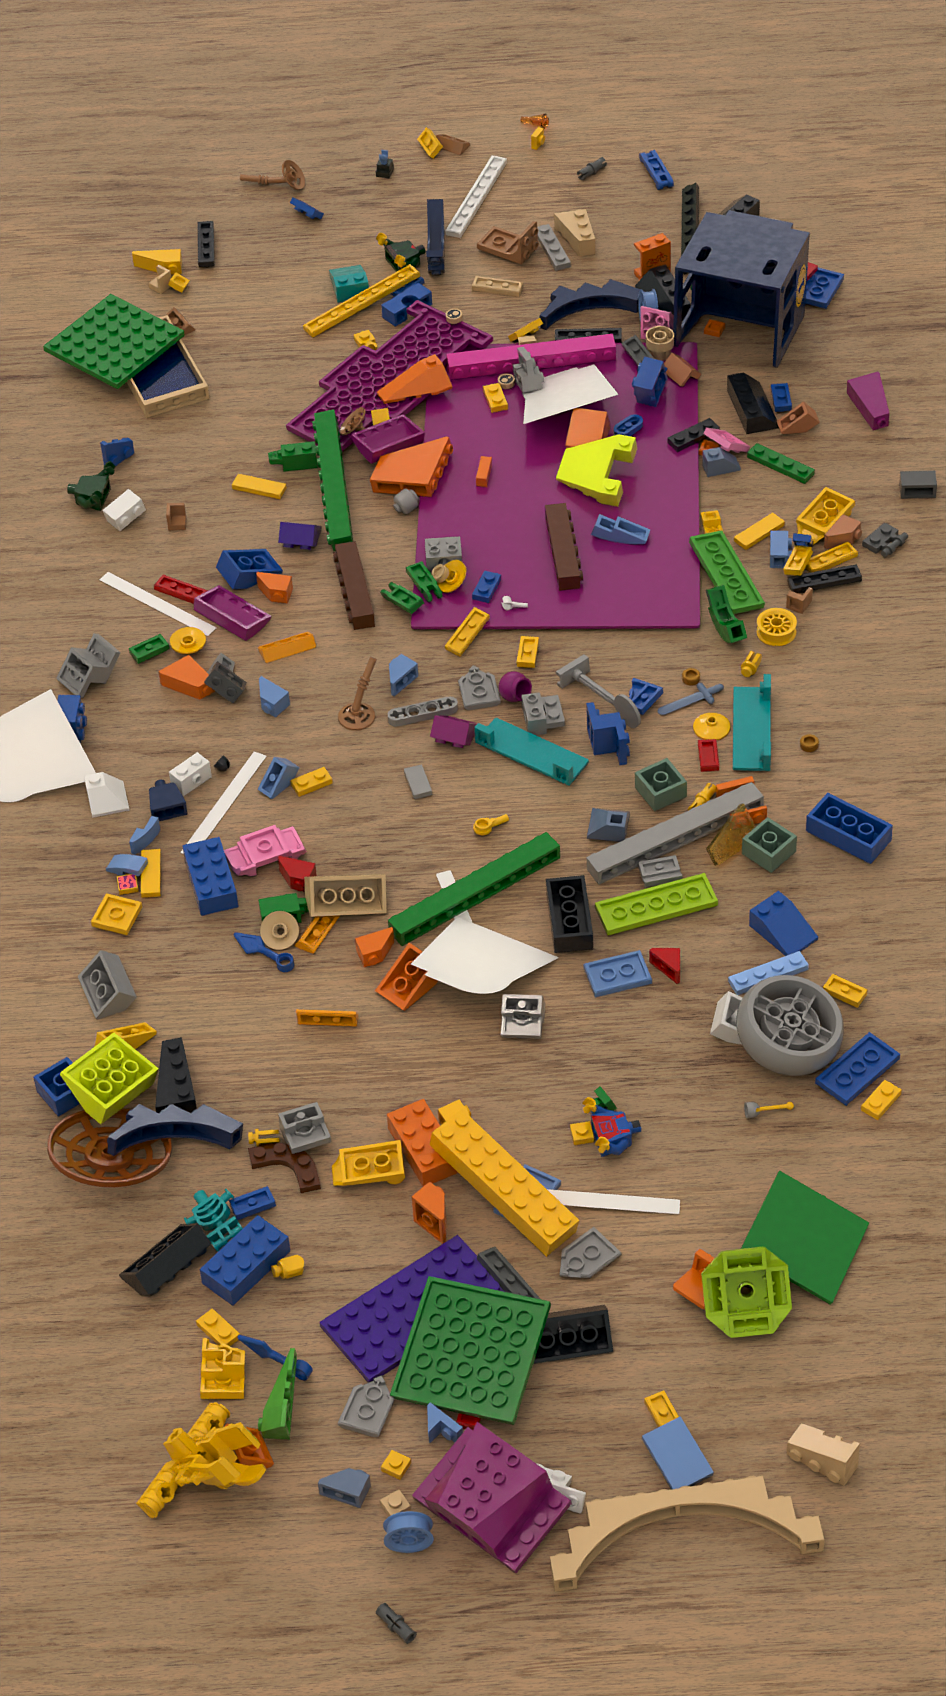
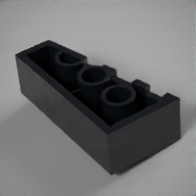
[155,1037,197,1113]

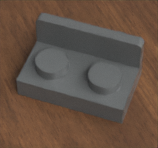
[204,661,247,703]

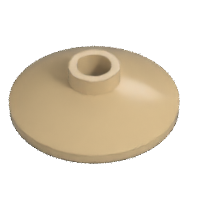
[260,911,299,950]

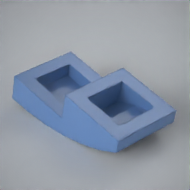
[129,816,160,855]
[106,854,148,876]

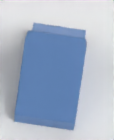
[427,1403,463,1443]

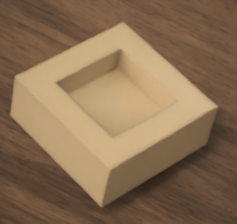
[380,1490,411,1516]

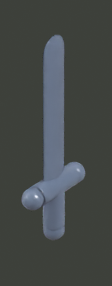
[658,683,724,715]

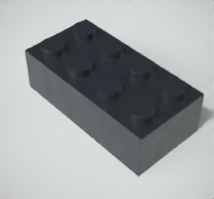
[546,875,594,953]

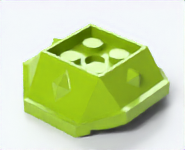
[701,1247,792,1338]

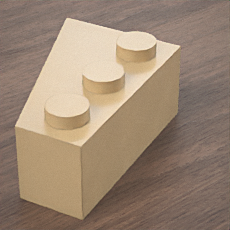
[554,209,595,256]
[787,1423,860,1486]

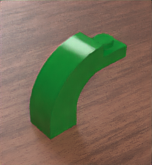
[706,585,747,643]

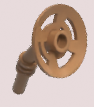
[240,160,305,190]
[340,407,366,435]
[338,657,377,730]

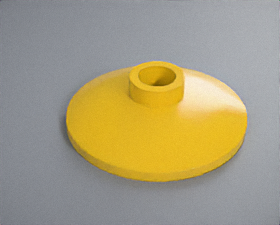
[437,560,466,593]
[170,627,206,654]
[693,713,730,741]

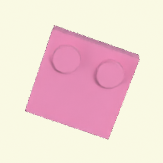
[703,427,750,453]

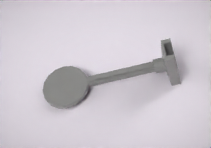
[556,654,641,728]

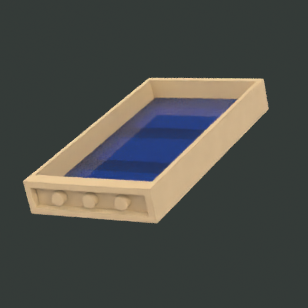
[127,315,210,418]

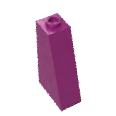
[847,371,889,431]

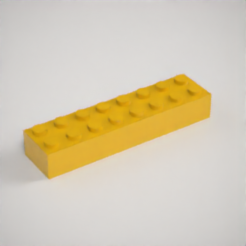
[429,1109,580,1257]

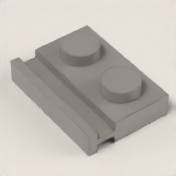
[638,855,682,888]

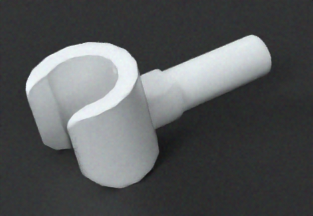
[502,596,528,610]

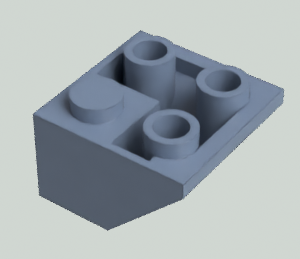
[587,808,630,842]

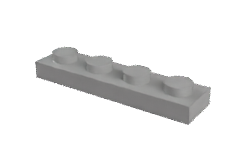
[537,224,571,271]

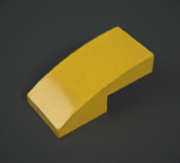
[700,510,724,534]

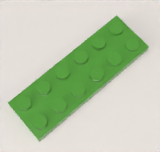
[689,530,765,614]

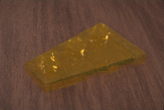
[706,803,756,866]

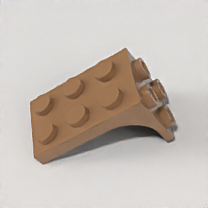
[477,221,539,265]

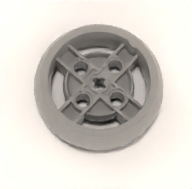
[736,975,844,1076]

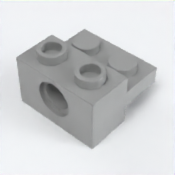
[513,347,544,393]
[425,536,462,573]
[522,692,565,736]
[500,994,546,1039]
[278,1102,331,1154]

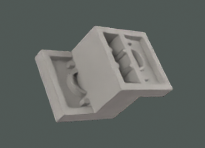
[56,633,121,698]

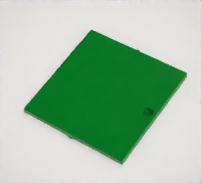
[740,1170,869,1305]

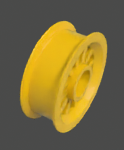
[756,608,797,646]

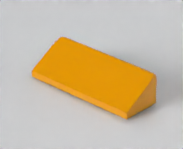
[258,631,316,663]
[294,915,340,954]
[296,1009,358,1027]

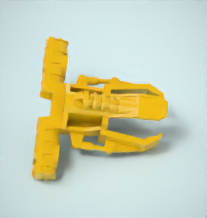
[136,1402,266,1518]

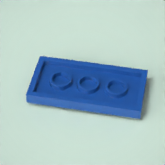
[815,1032,900,1105]

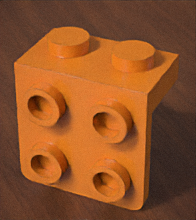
[673,1249,714,1310]

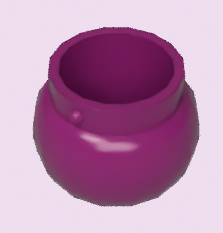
[499,671,532,702]

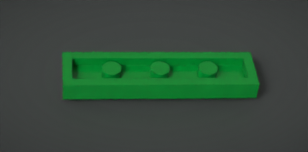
[747,443,815,484]

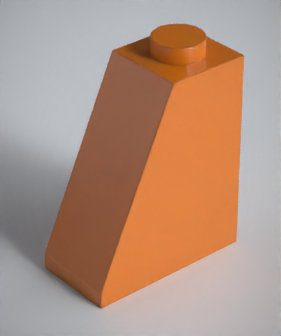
[159,655,215,700]

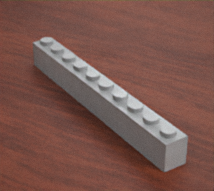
[586,782,764,885]

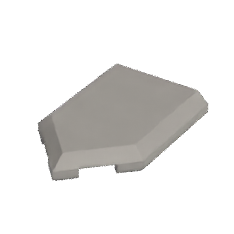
[458,665,501,710]
[560,1227,622,1278]
[338,1375,394,1437]

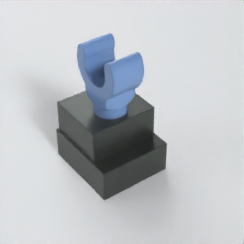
[375,150,394,179]

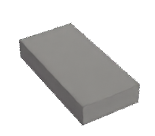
[404,764,432,799]

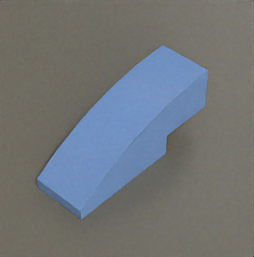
[591,514,650,544]

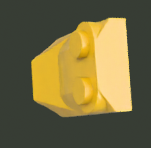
[796,487,855,545]
[332,1140,405,1186]

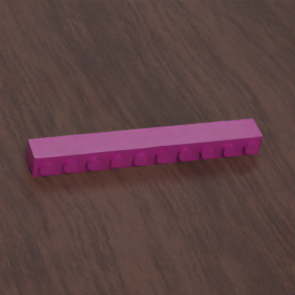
[447,334,616,380]

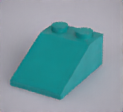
[329,265,369,303]

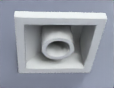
[84,772,129,818]

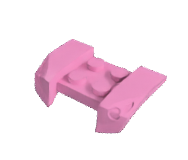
[224,825,307,876]

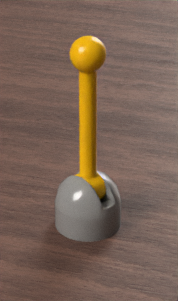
[744,1102,794,1119]

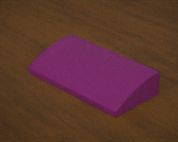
[351,414,425,464]
[193,585,271,641]

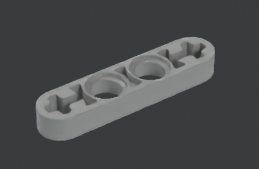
[388,696,458,727]

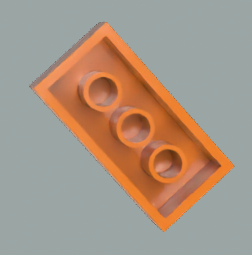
[387,1099,458,1186]

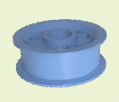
[638,289,658,322]
[383,1511,434,1553]

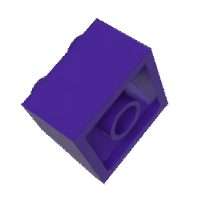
[278,522,322,550]

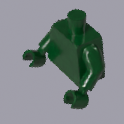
[67,461,116,511]

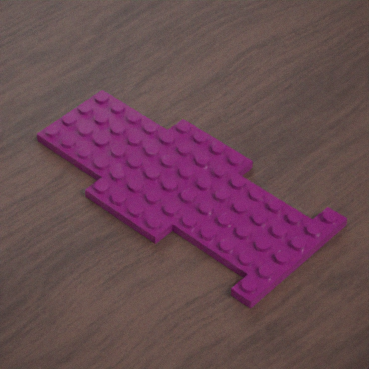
[286,300,493,451]

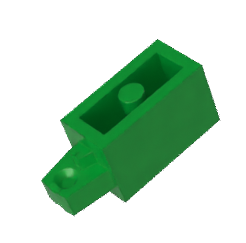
[268,441,318,472]
[258,893,309,923]

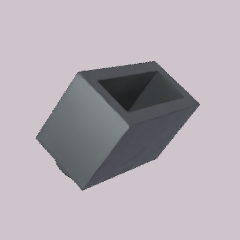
[899,470,937,499]

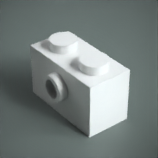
[103,489,146,531]
[169,752,212,797]

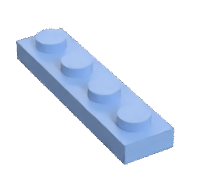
[728,951,809,995]

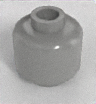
[393,489,419,515]

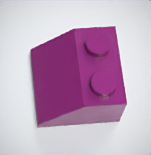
[430,715,478,748]

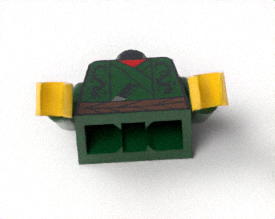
[376,232,426,272]

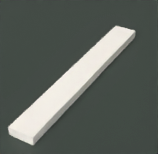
[445,155,507,238]

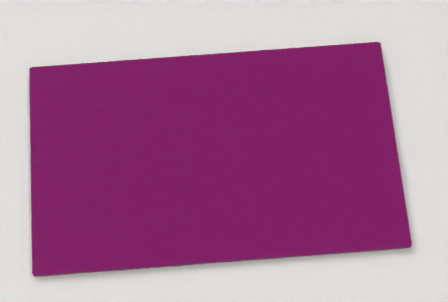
[411,342,700,629]

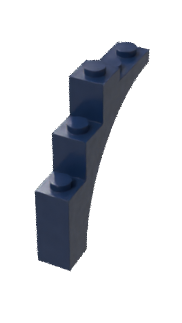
[426,199,445,276]
[539,279,645,330]
[107,1104,243,1156]

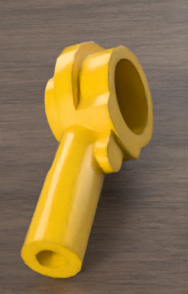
[473,814,509,836]

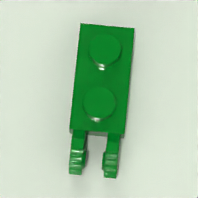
[406,561,443,602]
[380,582,424,614]

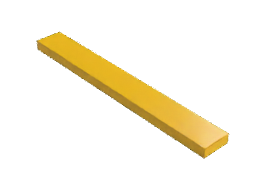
[303,264,420,338]

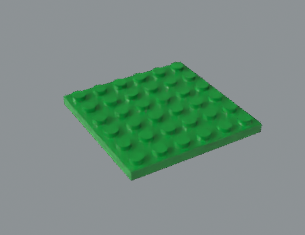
[43,294,185,389]
[390,1276,551,1425]

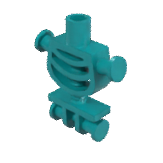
[184,1189,243,1252]

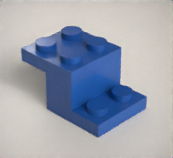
[586,702,630,765]

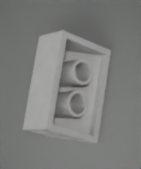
[78,950,137,1019]

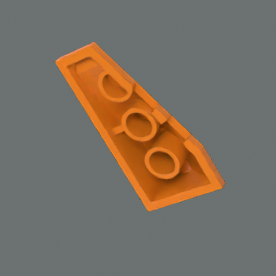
[377,354,452,404]

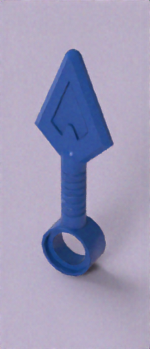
[233,932,294,972]
[238,1335,313,1381]

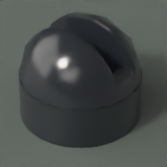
[214,755,230,772]

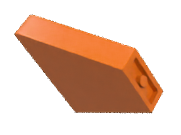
[370,437,453,497]

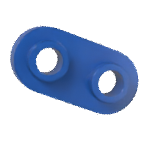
[614,414,643,436]

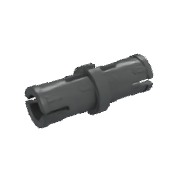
[577,157,607,180]
[376,1603,417,1644]

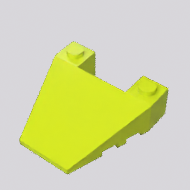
[556,434,637,507]

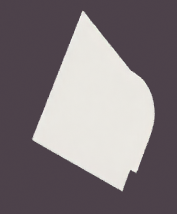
[523,364,618,424]
[0,689,96,802]
[411,917,559,994]

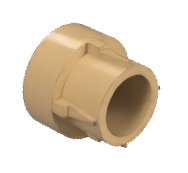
[646,326,674,361]

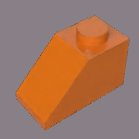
[256,572,293,604]
[355,927,394,967]

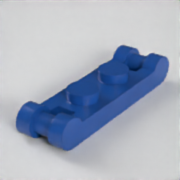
[639,150,674,190]

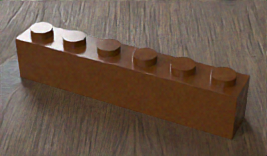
[545,503,583,591]
[332,541,375,630]

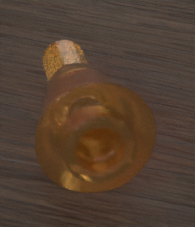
[520,114,549,129]

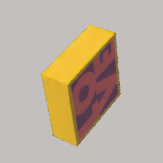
[117,874,139,895]

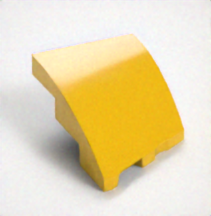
[200,1338,245,1399]

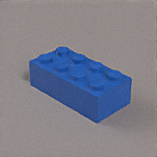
[806,793,893,864]
[182,837,239,916]
[200,1215,290,1306]

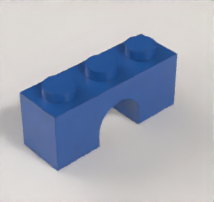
[381,283,432,327]

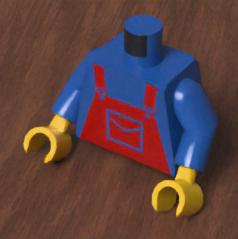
[582,1097,641,1157]

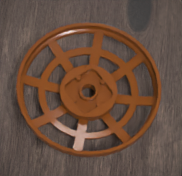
[47,1108,172,1188]

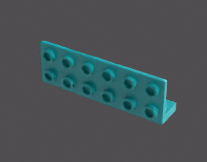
[733,674,771,771]
[474,718,589,786]

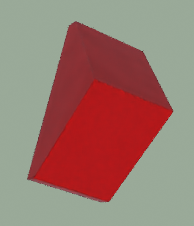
[649,948,680,984]

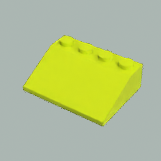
[60,1033,159,1124]

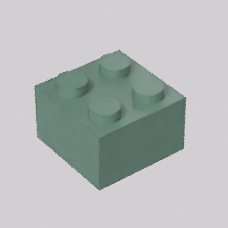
[635,758,687,812]
[742,817,797,873]

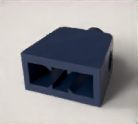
[149,779,188,821]

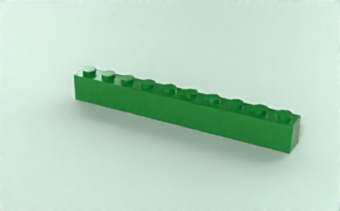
[312,409,354,551]
[388,832,560,946]

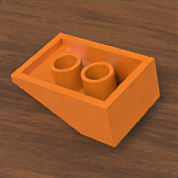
[375,943,438,1011]

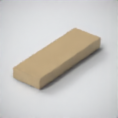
[471,276,523,297]

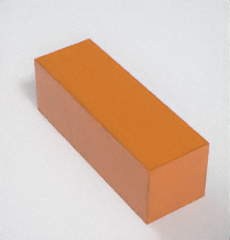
[476,456,492,487]

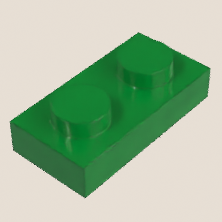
[129,634,170,664]

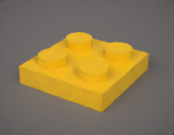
[91,893,142,935]

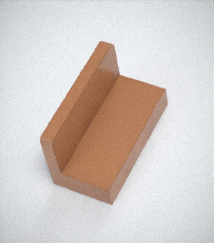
[664,352,701,387]

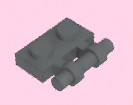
[862,522,908,557]

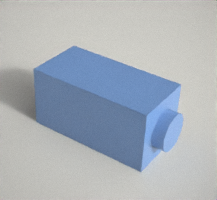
[770,531,792,568]

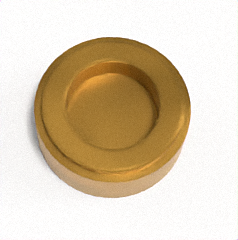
[682,668,700,686]
[800,734,819,752]

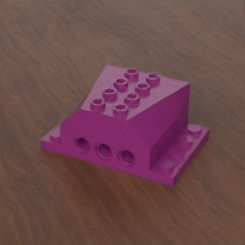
[412,1422,572,1573]

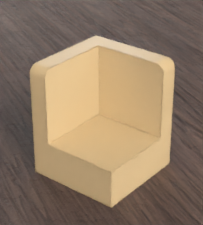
[149,265,171,294]

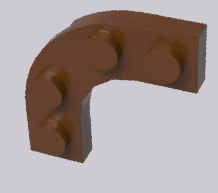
[248,1143,321,1193]

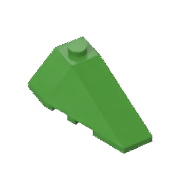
[258,1348,297,1440]

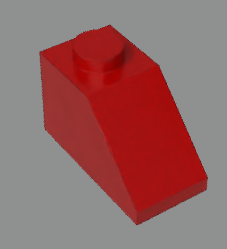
[278,856,317,892]

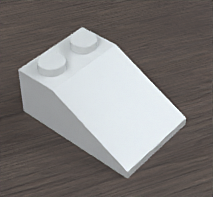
[710,991,760,1044]

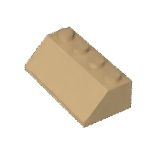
[304,874,387,917]

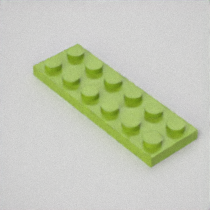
[595,873,718,936]

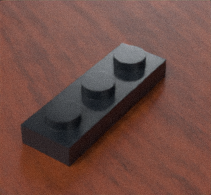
[667,418,720,452]

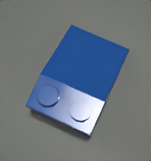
[216,549,283,589]
[749,891,818,956]

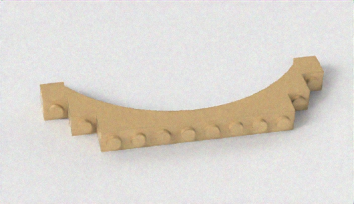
[550,1476,824,1592]

